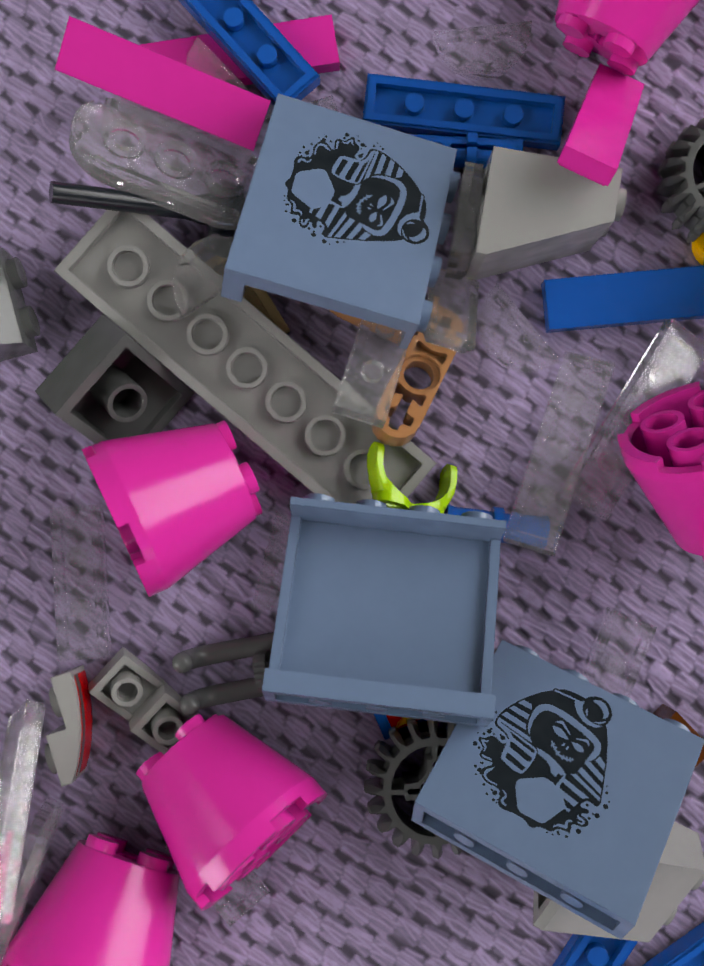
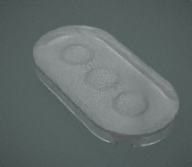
[69,98,258,230]

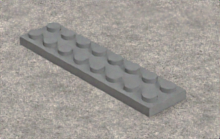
[54,210,437,504]

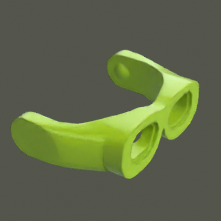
[367,441,458,514]

